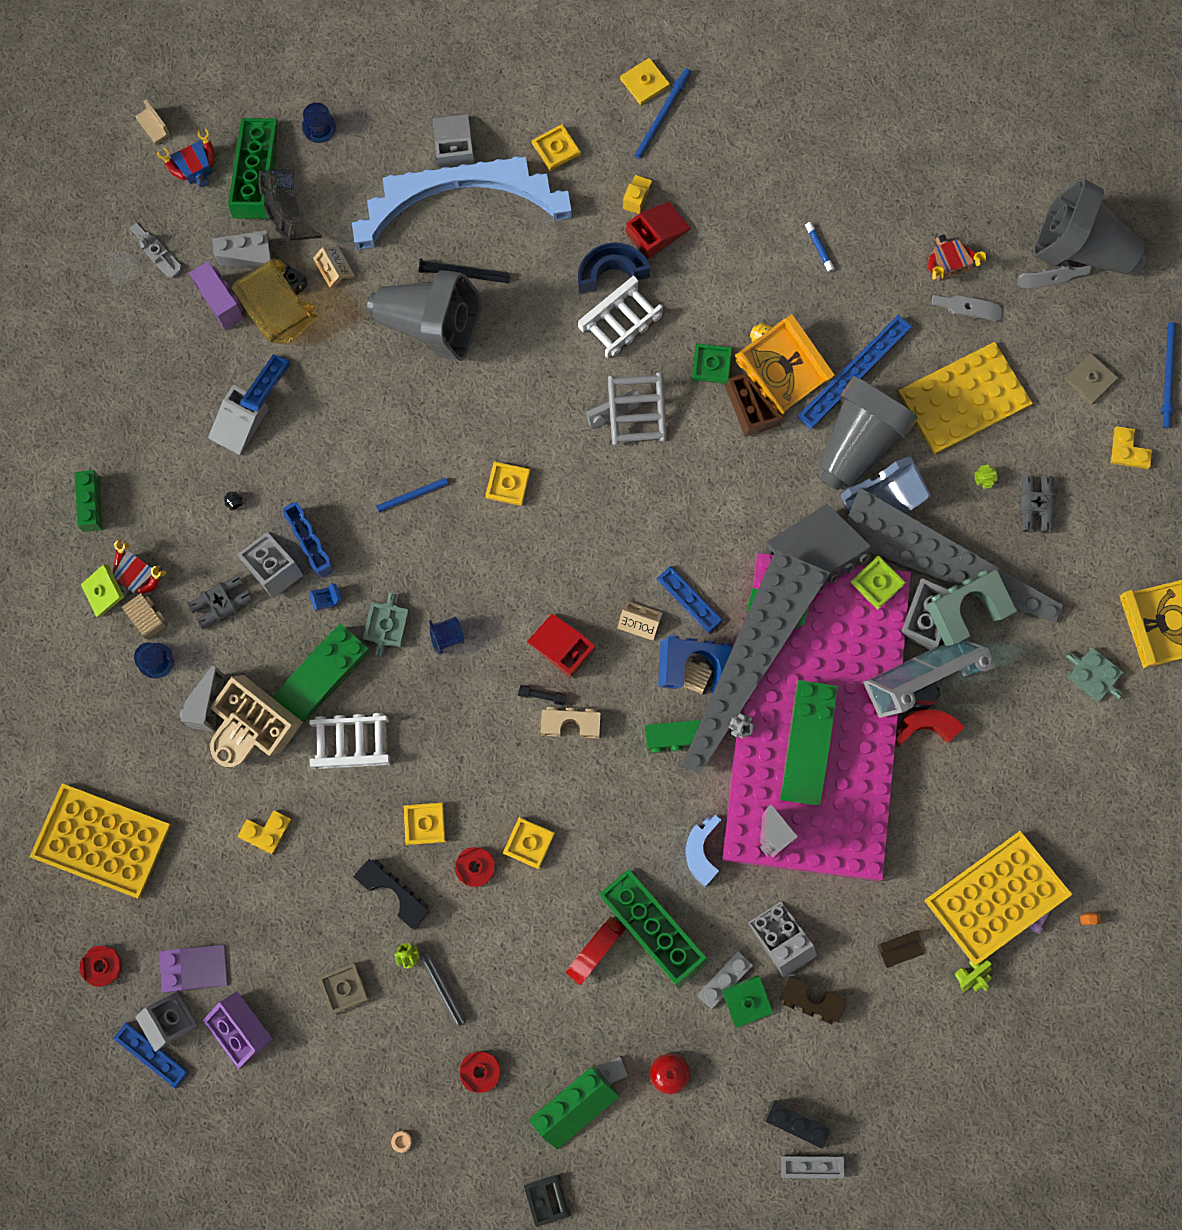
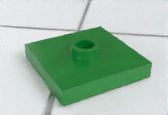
[692,343,732,384]
[721,975,773,1028]

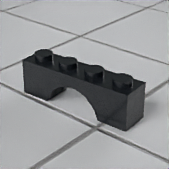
[353,859,430,930]

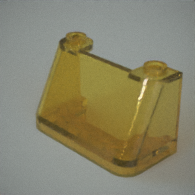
[232,259,317,345]

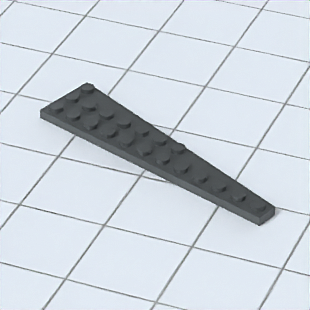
[846,487,1063,623]
[682,549,830,774]

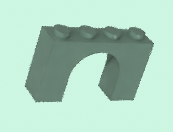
[926,569,1016,646]

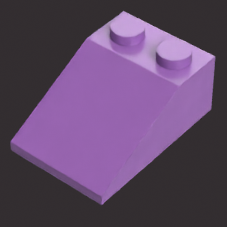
[159,945,228,993]

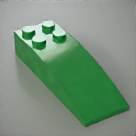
[228,118,277,219]
[273,623,371,725]
[780,680,838,806]
[599,869,709,989]

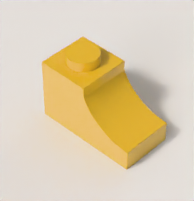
[623,175,652,214]

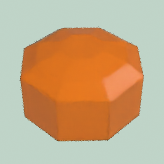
[1080,912,1101,925]

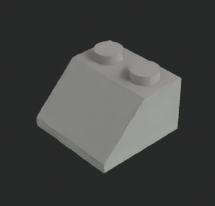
[136,992,197,1052]

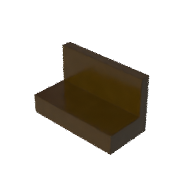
[877,930,924,968]

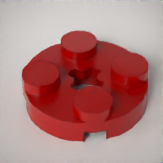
[455,847,495,887]
[79,946,122,987]
[460,1051,500,1093]

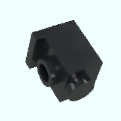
[276,263,307,295]

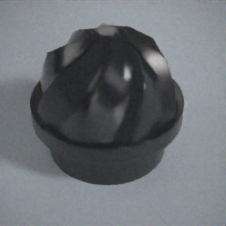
[224,491,243,511]

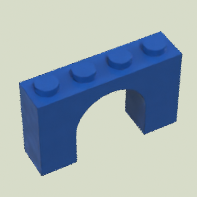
[658,635,733,694]

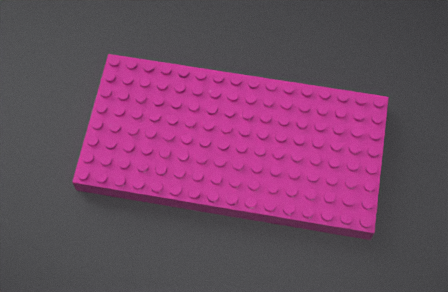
[722,553,911,882]

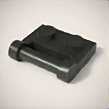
[524,1174,571,1227]

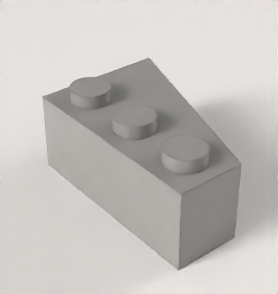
[212,230,275,273]

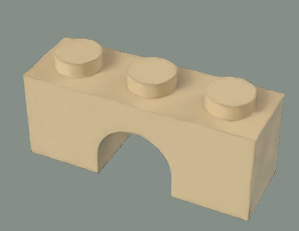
[541,707,600,739]

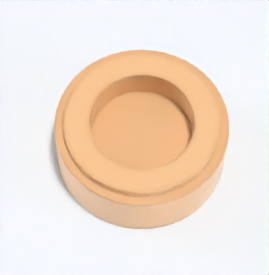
[391,1131,412,1153]

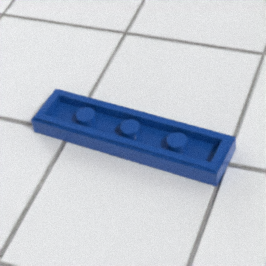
[240,354,290,412]
[657,566,723,634]
[113,1022,189,1089]

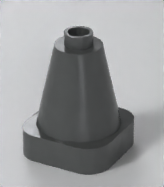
[1033,178,1149,274]
[367,270,481,361]
[819,376,918,491]

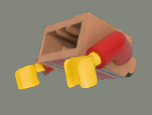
[927,235,986,281]

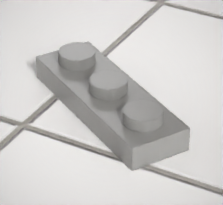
[586,389,642,429]
[697,951,753,1009]
[781,1156,844,1179]

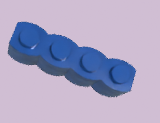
[283,502,334,578]

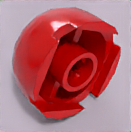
[650,1053,690,1095]

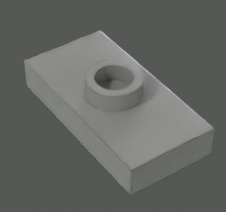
[583,1057,628,1084]

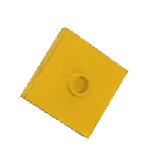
[620,58,670,105]
[532,124,581,171]
[485,462,531,506]
[404,803,446,845]
[503,817,555,870]

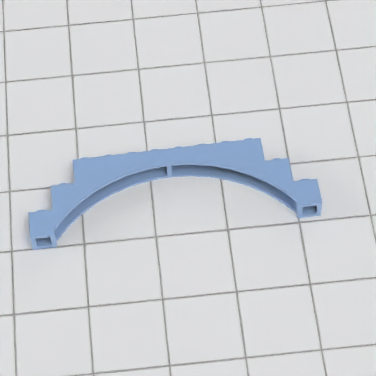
[352,156,572,250]

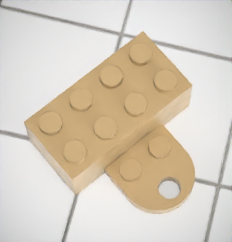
[210,675,303,767]

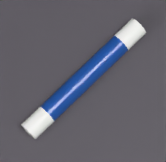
[805,222,835,272]

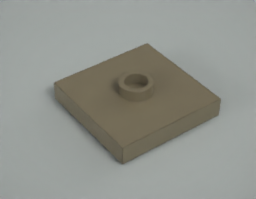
[1064,353,1118,405]
[317,962,369,1015]

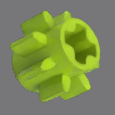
[975,464,997,489]
[394,943,420,969]

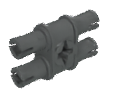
[1019,475,1056,533]
[187,574,253,630]

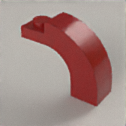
[895,709,964,747]
[565,916,626,986]

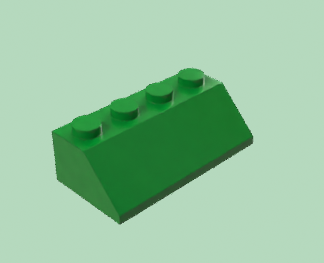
[528,1064,620,1150]

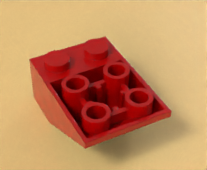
[626,202,691,260]
[527,614,595,679]

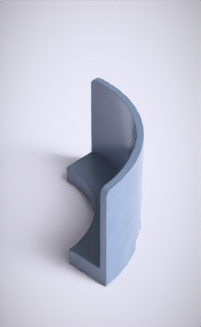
[840,456,931,514]

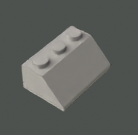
[901,579,948,650]
[760,805,798,858]

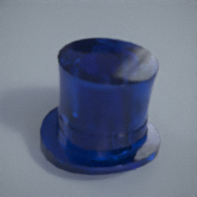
[302,102,336,143]
[429,616,464,655]
[134,642,174,679]

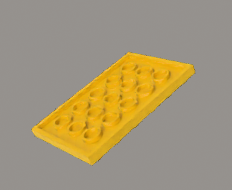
[897,342,1033,455]
[30,783,171,899]
[925,831,1072,966]

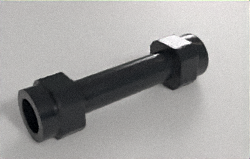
[518,685,566,706]

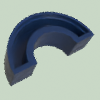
[578,242,650,294]

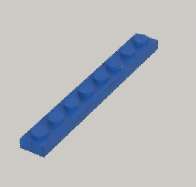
[798,315,912,430]

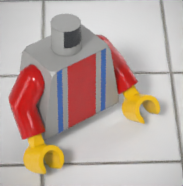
[113,539,166,599]

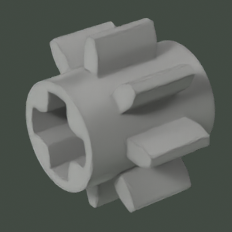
[729,713,755,739]

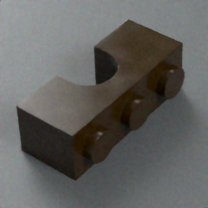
[779,976,847,1025]

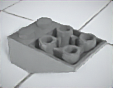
[433,114,474,168]
[208,385,269,455]
[748,901,817,977]

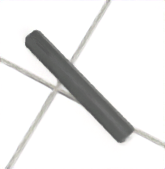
[420,952,466,1026]

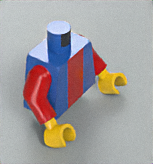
[157,129,216,187]

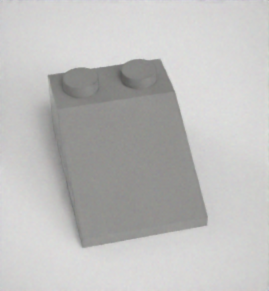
[237,532,304,598]
[180,666,226,732]

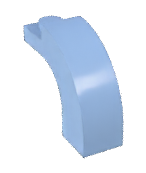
[685,815,721,887]

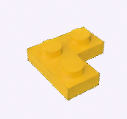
[1111,426,1152,469]
[237,810,292,855]

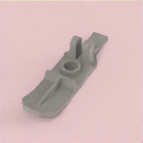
[130,223,182,278]
[1017,261,1091,288]
[931,295,1002,322]

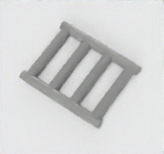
[608,372,667,445]

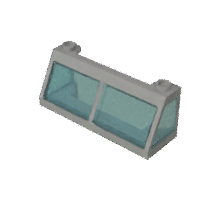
[863,639,996,718]

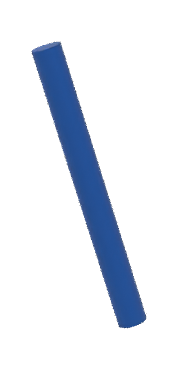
[376,477,448,512]

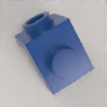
[309,583,342,611]

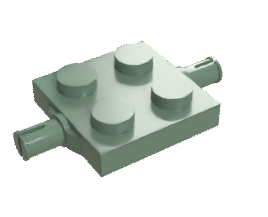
[363,593,409,657]
[1066,648,1124,702]

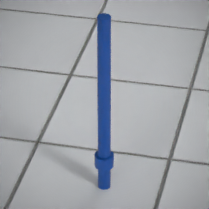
[634,68,691,159]
[1161,322,1176,428]

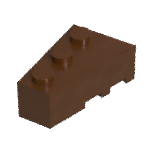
[725,373,783,437]

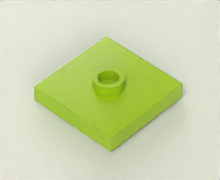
[850,556,906,610]
[81,564,124,617]

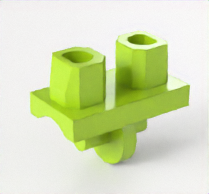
[955,960,992,993]

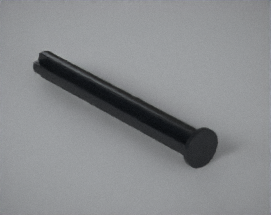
[418,258,510,283]

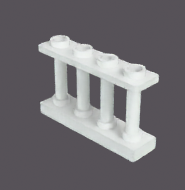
[578,275,663,359]
[309,713,391,769]

